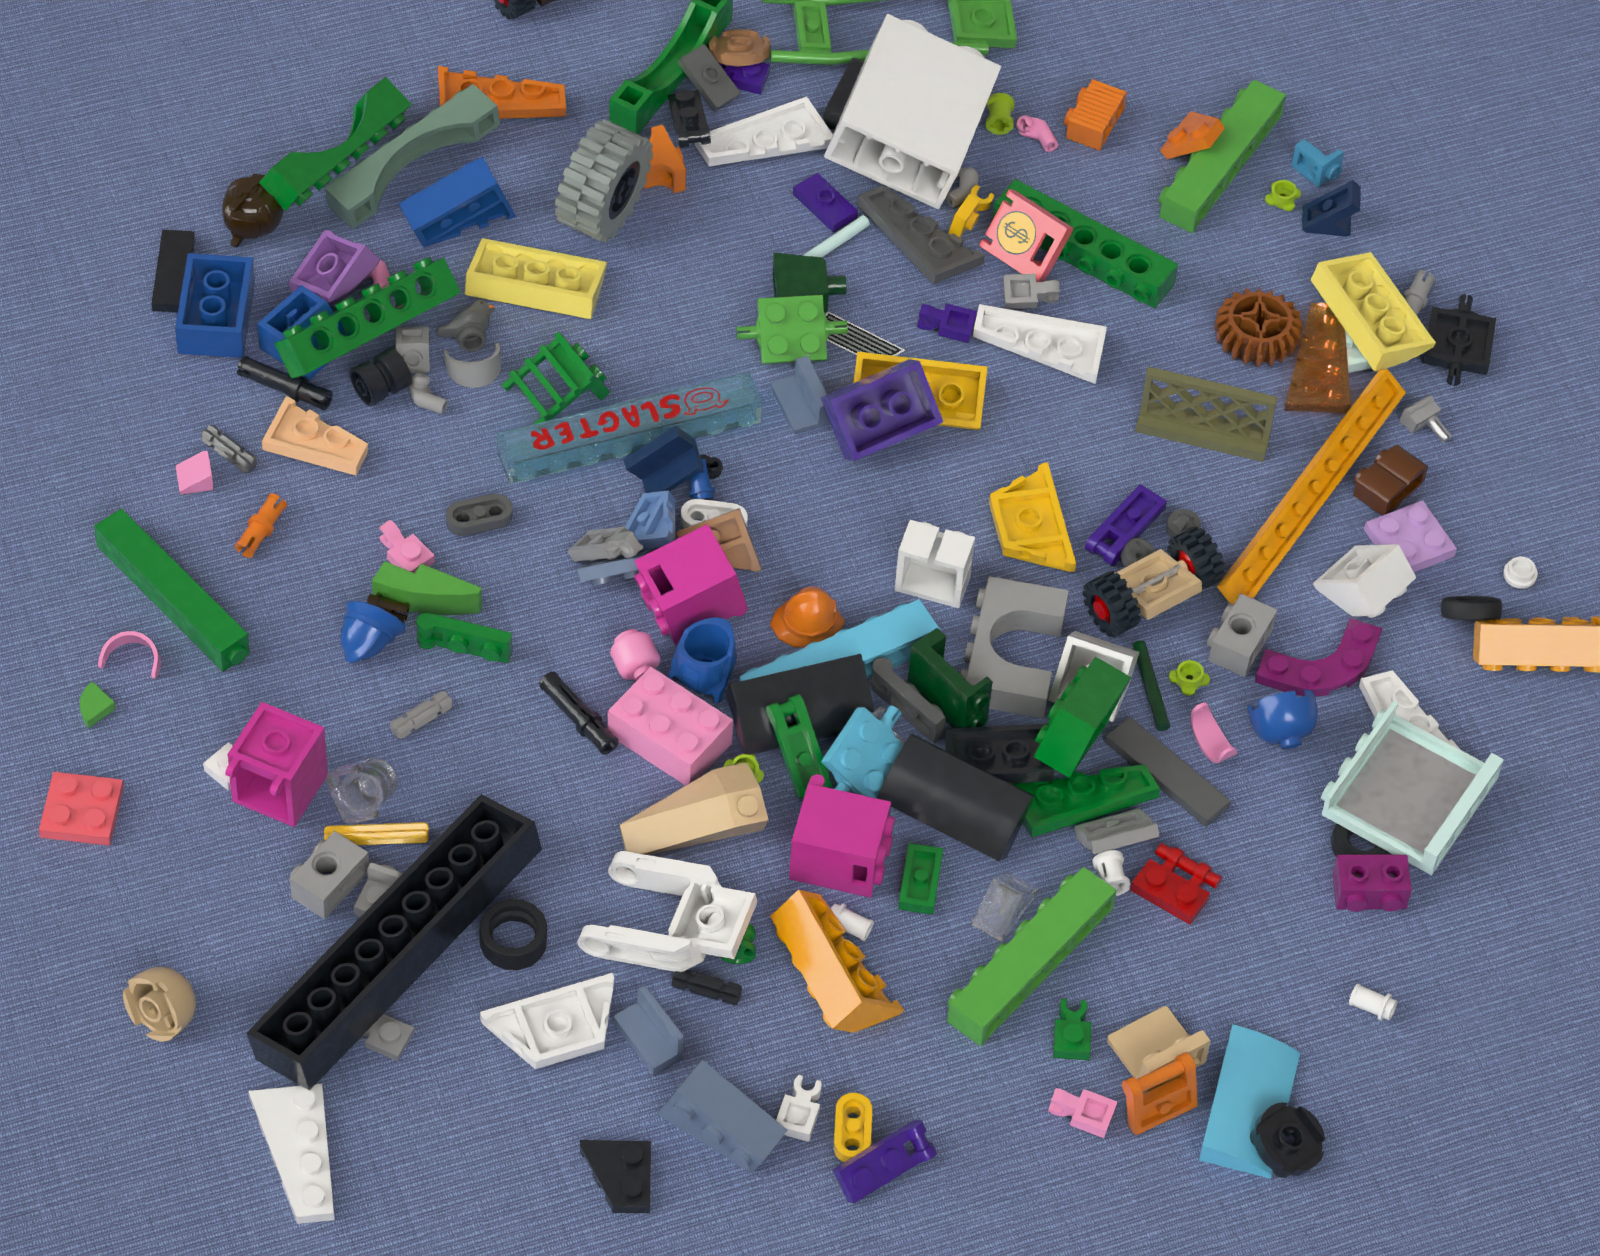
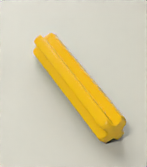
[324,822,429,845]

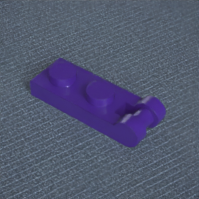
[1084,484,1167,567]
[833,1120,937,1203]

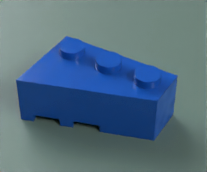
[399,157,517,248]

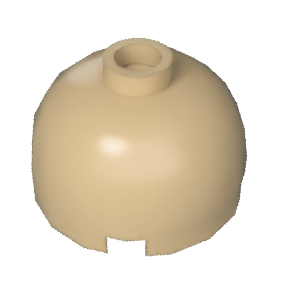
[123,966,196,1042]

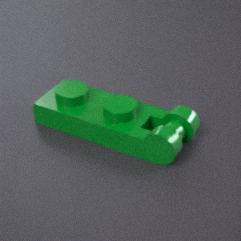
[416,613,512,663]
[766,694,832,798]

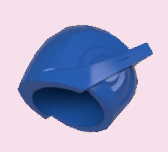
[668,617,737,704]

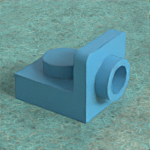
[1291,139,1344,187]

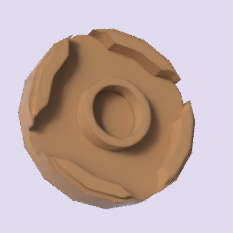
[709,29,771,66]

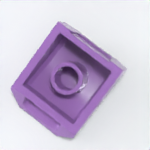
[289,229,380,307]

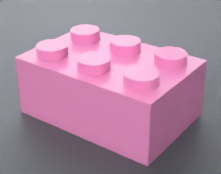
[608,667,733,786]

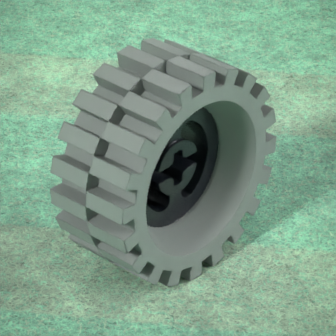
[555,119,653,242]

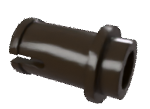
[366,592,410,624]

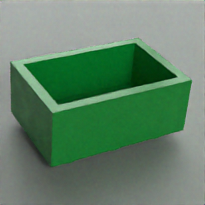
[1034,656,1131,778]

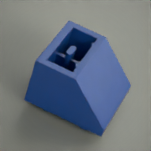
[257,285,344,381]

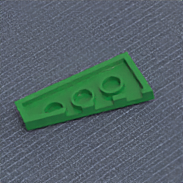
[1011,764,1160,838]

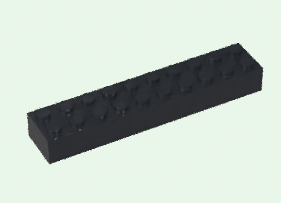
[246,794,542,1091]

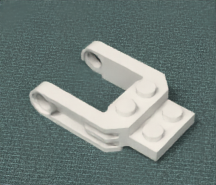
[577,851,758,972]

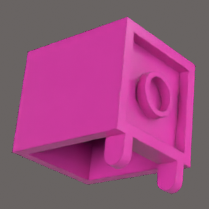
[634,524,748,645]
[225,702,328,827]
[789,774,896,898]

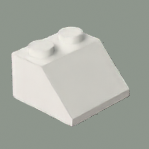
[1313,544,1417,618]
[1048,631,1139,722]

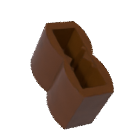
[1353,444,1428,516]

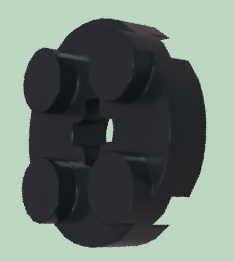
[1250,1102,1325,1178]

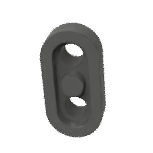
[446,494,513,536]

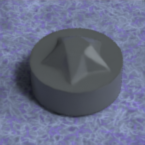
[1166,509,1201,538]
[1120,538,1155,567]

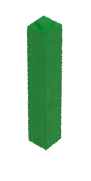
[94,508,250,672]

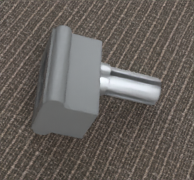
[1400,395,1451,443]

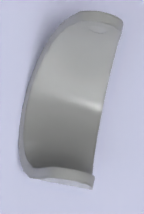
[443,343,501,388]

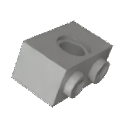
[1207,593,1277,677]
[290,831,369,919]

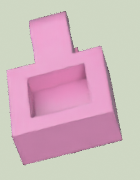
[379,520,435,573]
[1048,1088,1117,1138]

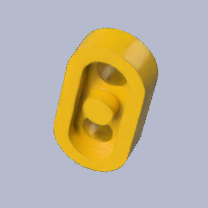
[834,1093,872,1162]

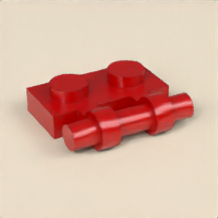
[1130,843,1222,925]

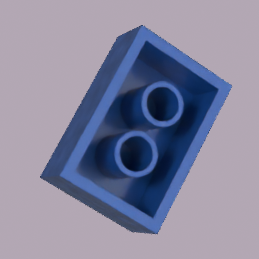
[175,253,255,358]

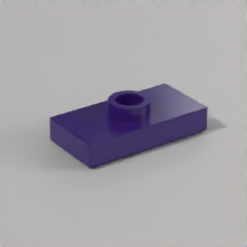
[793,172,858,232]

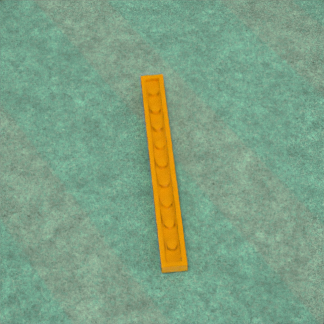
[1217,368,1406,605]

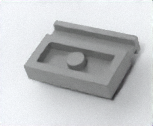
[1074,809,1159,854]

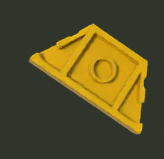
[989,462,1076,572]

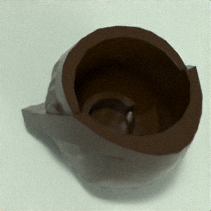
[222,173,284,248]

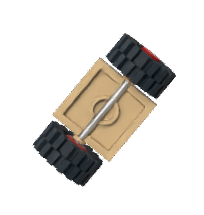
[1083,526,1225,637]

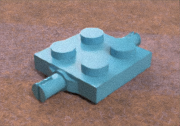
[821,705,904,799]

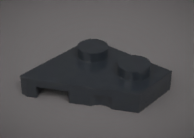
[580,1140,651,1214]

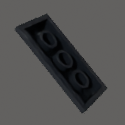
[725,654,875,755]
[877,734,1035,861]

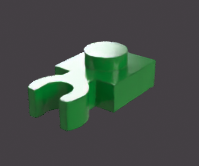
[1053,998,1091,1060]

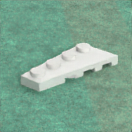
[1359,670,1460,749]

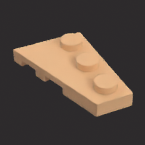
[262,396,368,476]

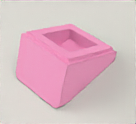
[176,450,213,495]

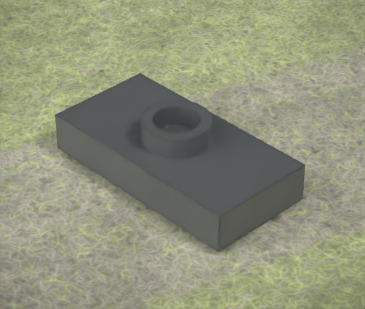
[678,44,741,112]

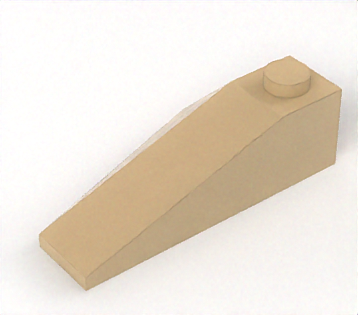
[619,762,769,855]

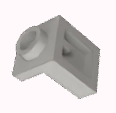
[396,327,430,373]
[354,863,402,917]

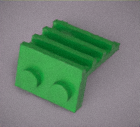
[501,331,611,431]

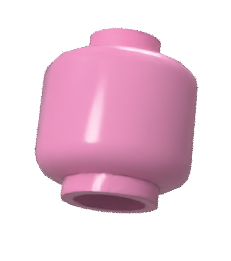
[610,629,661,681]

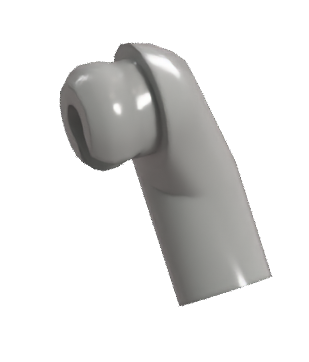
[945,167,979,208]
[409,373,448,415]

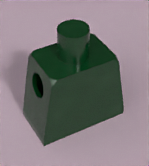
[772,253,847,313]

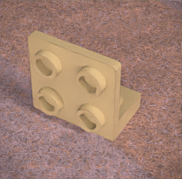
[1107,1006,1211,1093]

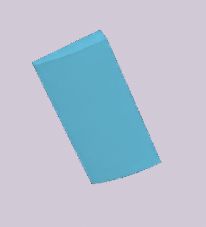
[1199,1024,1300,1179]

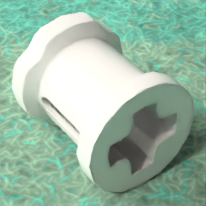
[1092,850,1131,896]

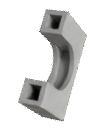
[961,576,1069,719]

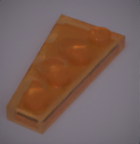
[1284,303,1351,413]

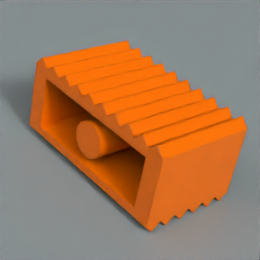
[1064,79,1127,151]

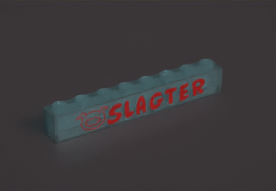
[497,372,762,484]

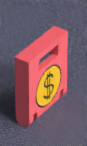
[980,189,1074,282]

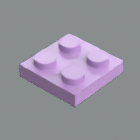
[1364,500,1457,572]

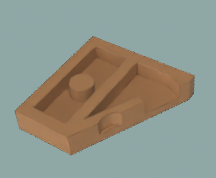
[676,508,762,572]

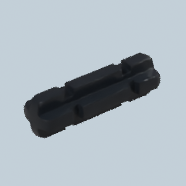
[671,970,742,1005]

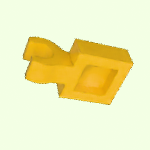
[948,185,994,237]

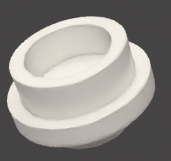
[1503,556,1538,589]

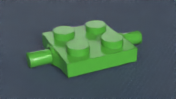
[736,295,848,365]

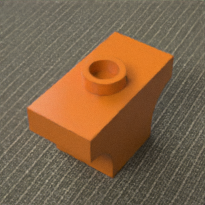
[644,124,686,193]

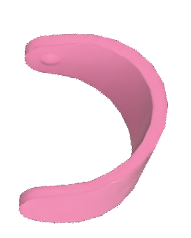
[98,631,161,679]
[1191,702,1238,763]

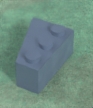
[657,1059,788,1173]

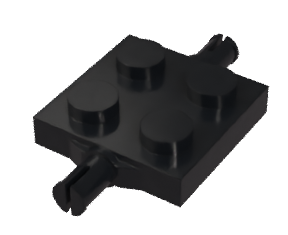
[1423,294,1496,386]

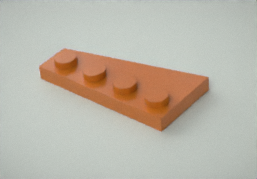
[438,66,566,119]

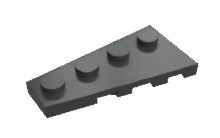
[857,185,985,285]

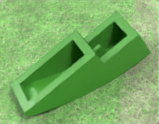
[372,561,482,615]

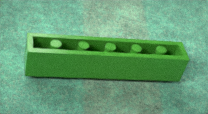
[1158,79,1286,233]
[947,866,1117,1047]

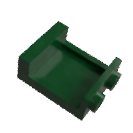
[907,628,993,728]

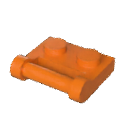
[1122,1052,1198,1136]

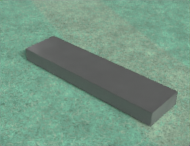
[1105,717,1231,827]

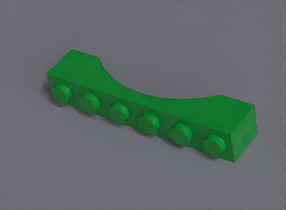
[609,0,733,134]
[259,77,412,211]

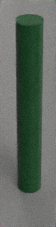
[1132,640,1170,731]

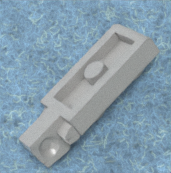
[568,526,643,562]

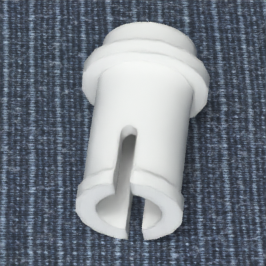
[831,903,874,941]
[1349,984,1397,1021]

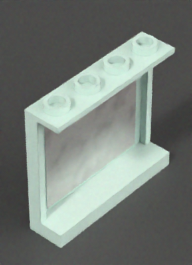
[1321,700,1504,876]

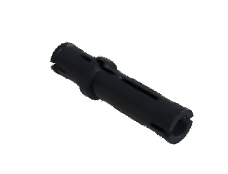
[237,356,333,411]
[539,671,619,755]

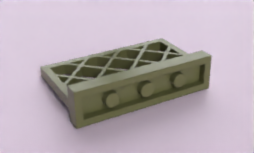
[1135,366,1278,462]

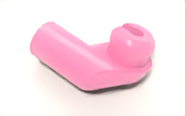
[1016,115,1058,152]

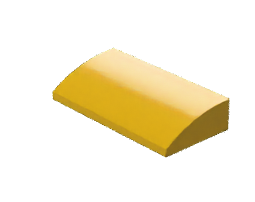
[853,352,988,430]

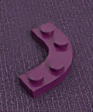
[1254,618,1382,697]

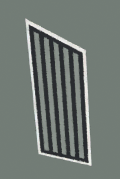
[826,312,905,356]

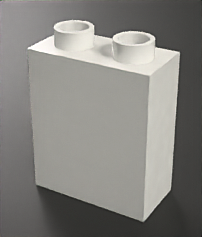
[824,14,1001,210]

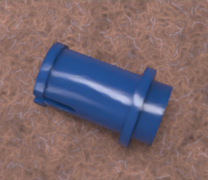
[689,459,716,500]

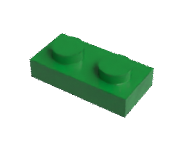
[898,843,943,915]

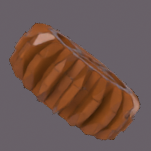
[1214,287,1303,367]

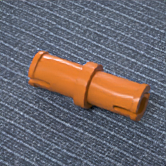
[234,493,287,558]

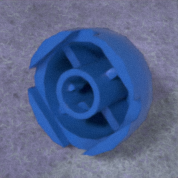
[1247,690,1318,750]

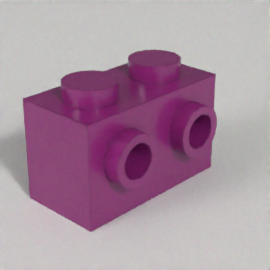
[1332,855,1412,912]

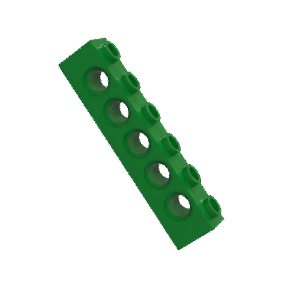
[993,179,1178,309]
[274,256,461,379]

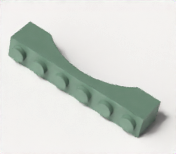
[325,84,500,230]

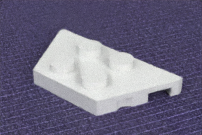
[480,973,614,1069]

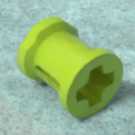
[986,93,1015,135]

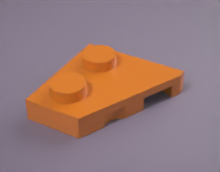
[1160,112,1225,159]

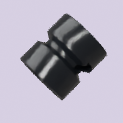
[350,348,412,407]

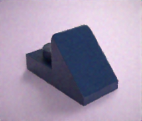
[1302,180,1361,237]

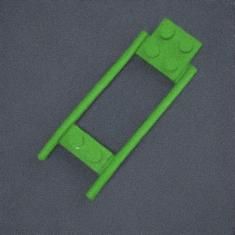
[762,0,1017,65]

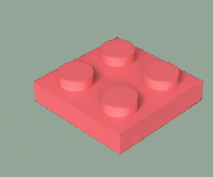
[39,772,124,846]

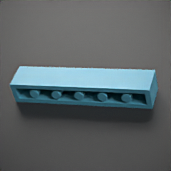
[740,599,940,681]

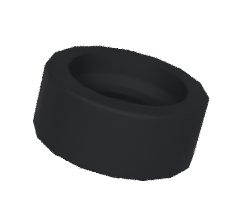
[479,899,547,970]

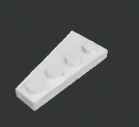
[695,96,833,166]
[973,304,1107,384]
[248,1084,334,1224]

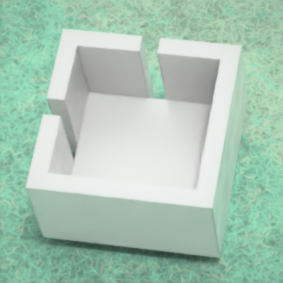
[895,520,975,608]

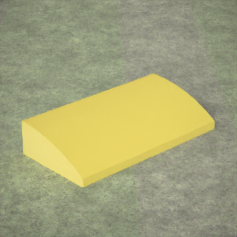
[465,238,607,319]
[1311,252,1436,372]

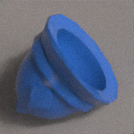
[340,601,406,663]

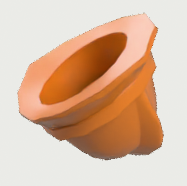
[770,586,845,648]

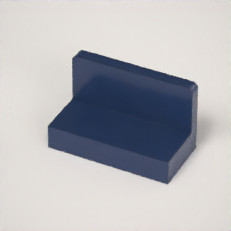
[623,425,703,493]

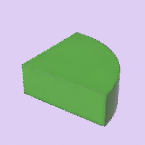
[80,681,115,729]

